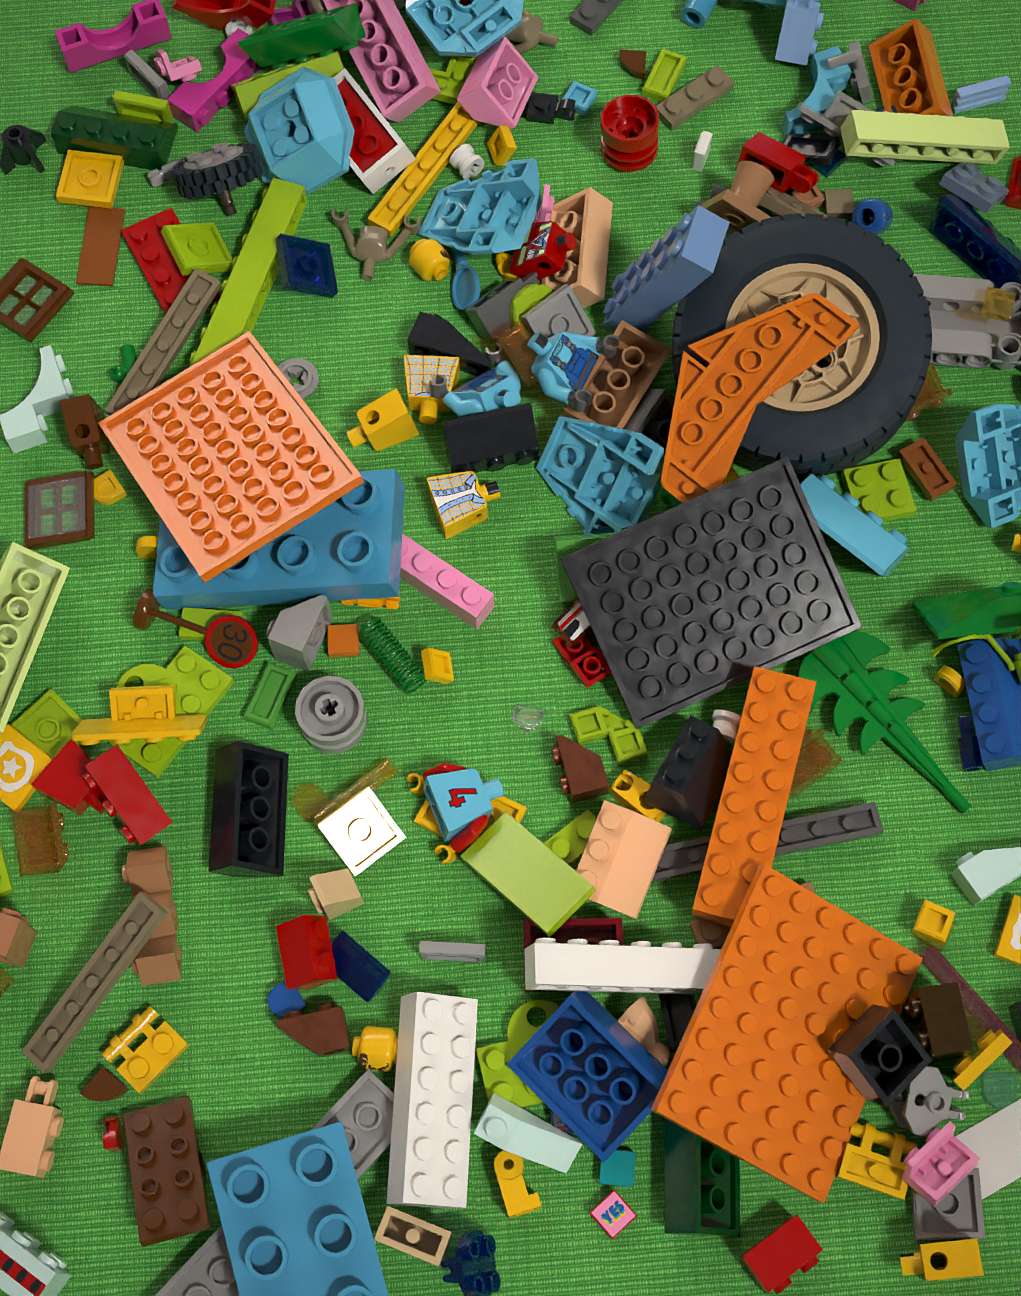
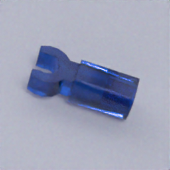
[958,715,983,772]

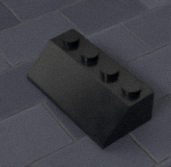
[208,741,289,877]

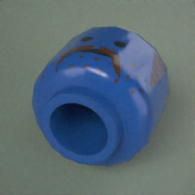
[852,198,893,235]

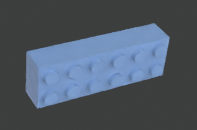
[603,205,730,332]

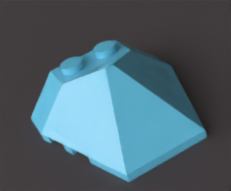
[418,158,541,255]
[955,404,1021,528]
[536,416,665,535]

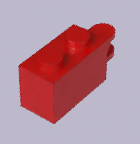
[736,132,819,193]

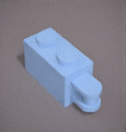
[775,0,824,65]

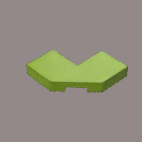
[569,706,648,765]

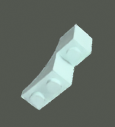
[0,345,74,453]

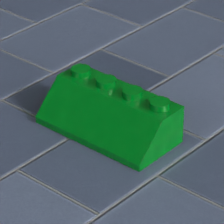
[237,3,366,69]

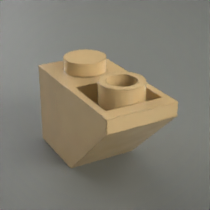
[308,868,364,920]

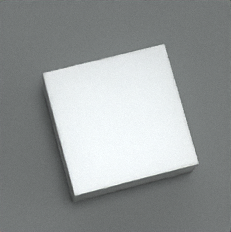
[692,131,713,172]

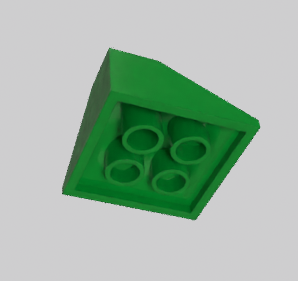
[912,582,1021,639]

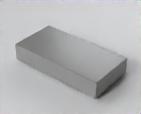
[124,49,170,100]
[419,941,486,963]

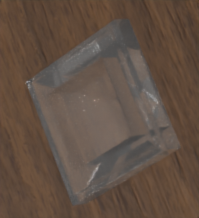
[511,704,546,734]

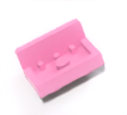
[153,49,202,82]
[902,1121,980,1207]

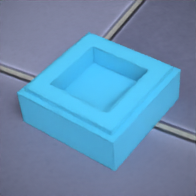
[562,81,598,117]

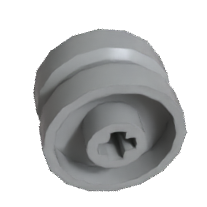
[295,676,367,754]

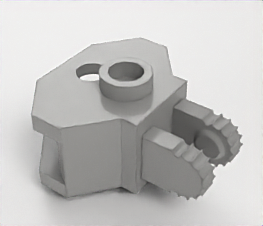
[889,1064,969,1136]

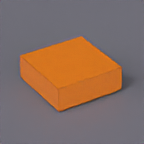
[328,624,360,658]

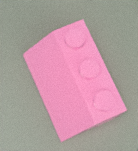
[457,36,538,129]

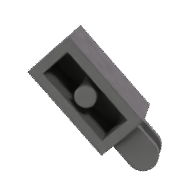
[465,271,544,341]

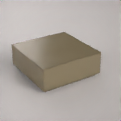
[823,189,855,219]

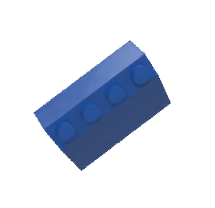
[507,991,668,1162]

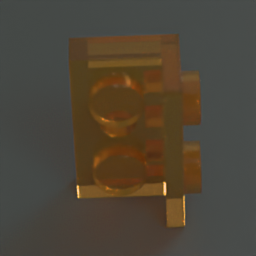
[789,727,843,800]

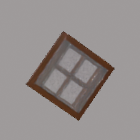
[0,258,75,343]
[25,471,95,550]

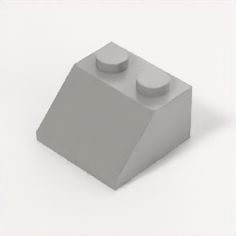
[266,595,333,672]

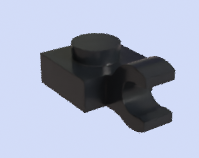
[527,92,576,124]

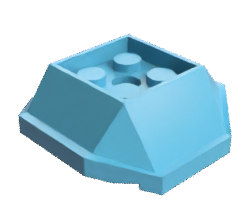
[406,0,524,57]
[244,67,354,196]

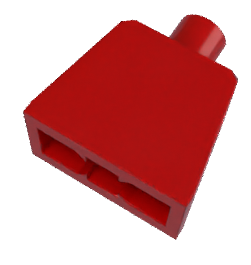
[31,739,105,815]

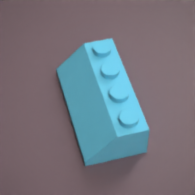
[800,474,911,577]

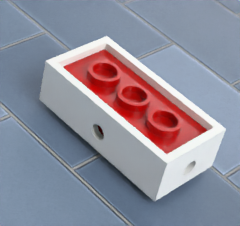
[333,68,416,194]

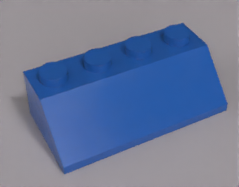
[957,638,1021,772]

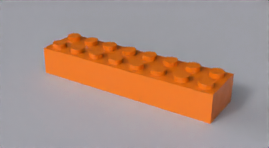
[691,666,816,927]

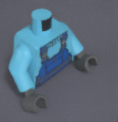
[528,331,620,412]
[429,342,521,418]

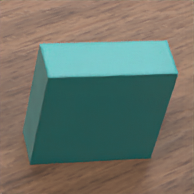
[599,1150,636,1188]

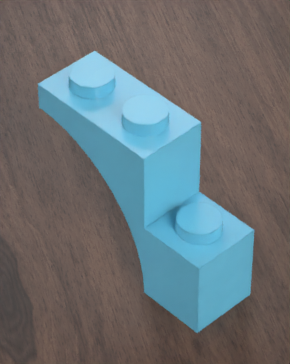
[781,46,851,138]

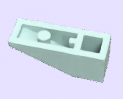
[951,847,1021,906]
[474,1093,583,1173]

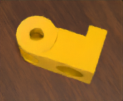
[608,770,667,822]
[494,1150,541,1219]

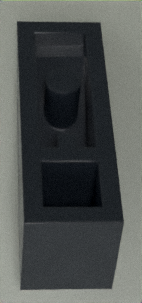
[407,311,491,376]

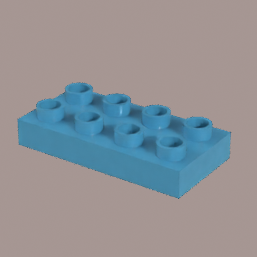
[153,469,405,610]
[206,1121,389,1296]

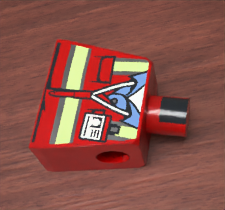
[509,221,576,281]

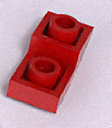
[553,632,611,689]

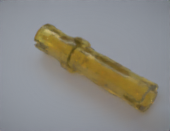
[311,757,398,824]

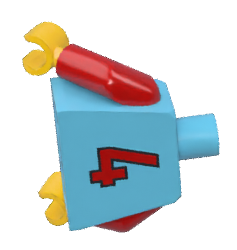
[407,762,504,864]

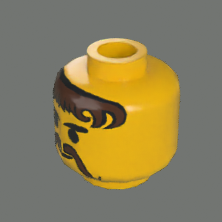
[409,239,451,282]
[352,1026,398,1072]

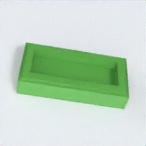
[243,662,297,730]

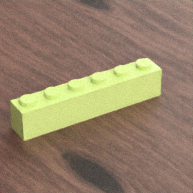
[840,110,1010,164]

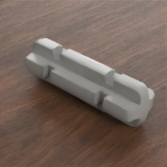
[147,156,186,187]

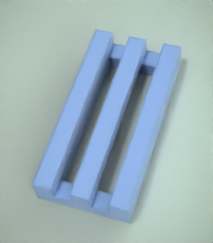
[951,76,1011,114]

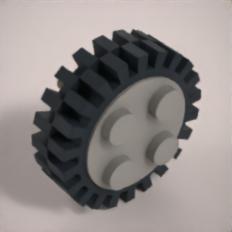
[172,142,263,216]

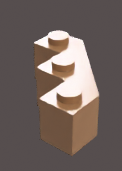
[122,846,182,986]

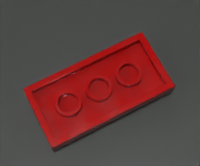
[121,207,220,315]

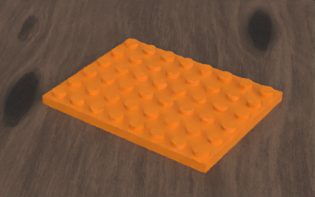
[98,331,364,583]
[651,864,923,1203]

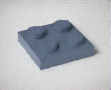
[939,162,1009,213]

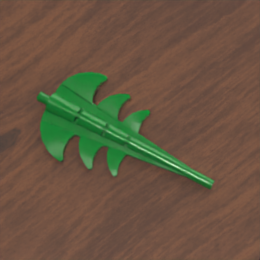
[796,631,972,814]

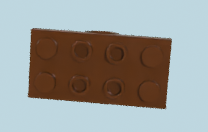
[123,1096,211,1247]

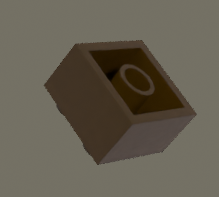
[902,982,973,1063]

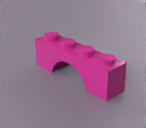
[54,0,172,73]
[167,28,263,133]

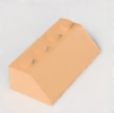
[542,187,613,309]

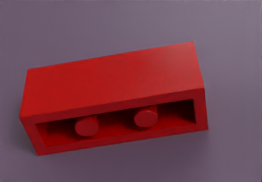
[81,744,173,846]

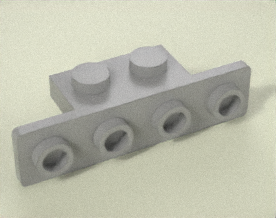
[797,90,896,166]

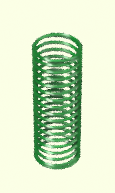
[358,617,427,694]

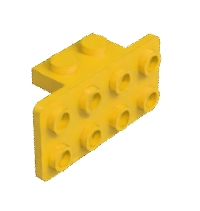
[71,685,208,745]

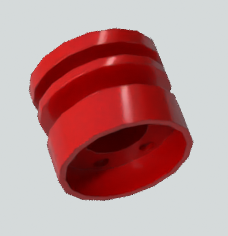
[600,95,659,172]

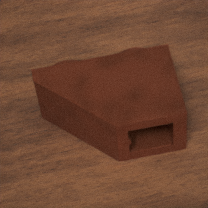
[551,735,609,804]
[276,1003,352,1057]

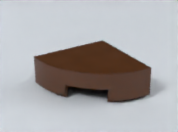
[619,50,646,79]
[80,1067,129,1102]

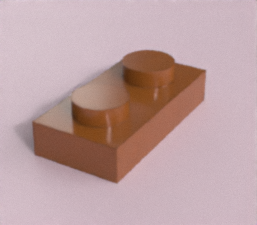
[897,438,957,502]

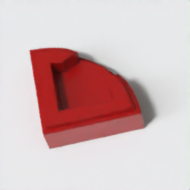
[103,1116,124,1152]

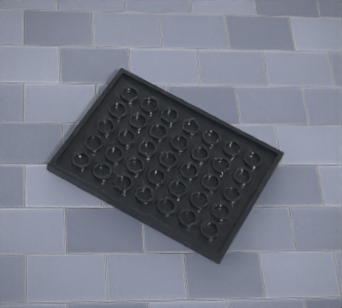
[560,456,862,729]

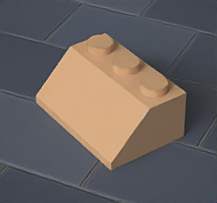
[576,800,672,919]

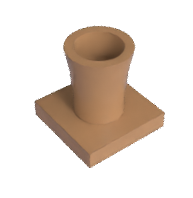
[701,161,774,235]

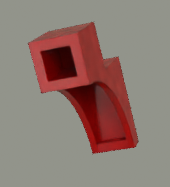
[172,0,276,31]

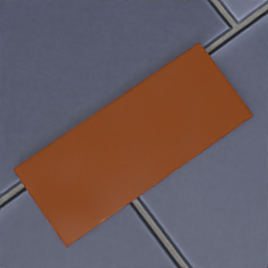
[76,207,125,287]

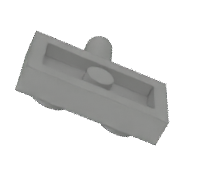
[828,41,873,104]

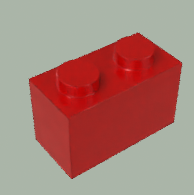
[276,915,338,990]
[739,1215,823,1295]

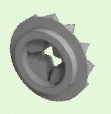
[278,358,319,401]

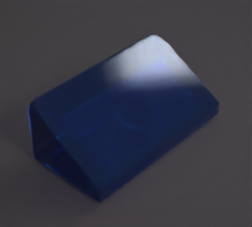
[331,930,391,1002]

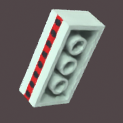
[0,1212,72,1296]

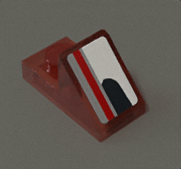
[551,599,594,649]

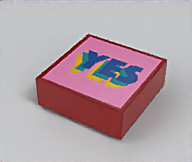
[589,1189,637,1240]

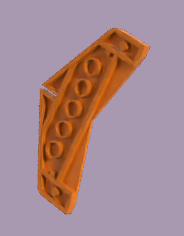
[661,293,860,503]

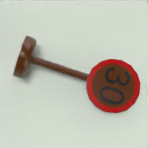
[133,588,259,669]

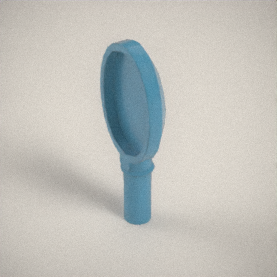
[451,248,480,311]

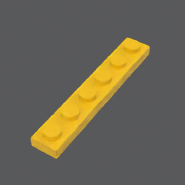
[367,101,480,237]

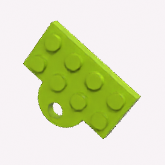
[107,646,235,779]
[476,1000,560,1108]

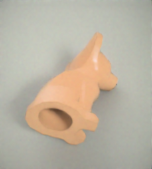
[618,997,676,1067]

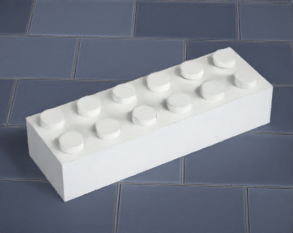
[386,992,478,1209]

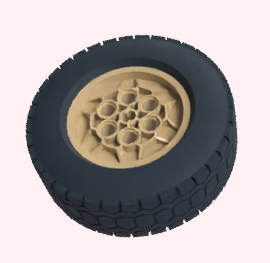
[672,213,932,479]

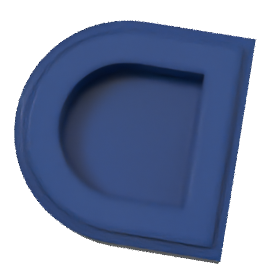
[268,981,307,1018]

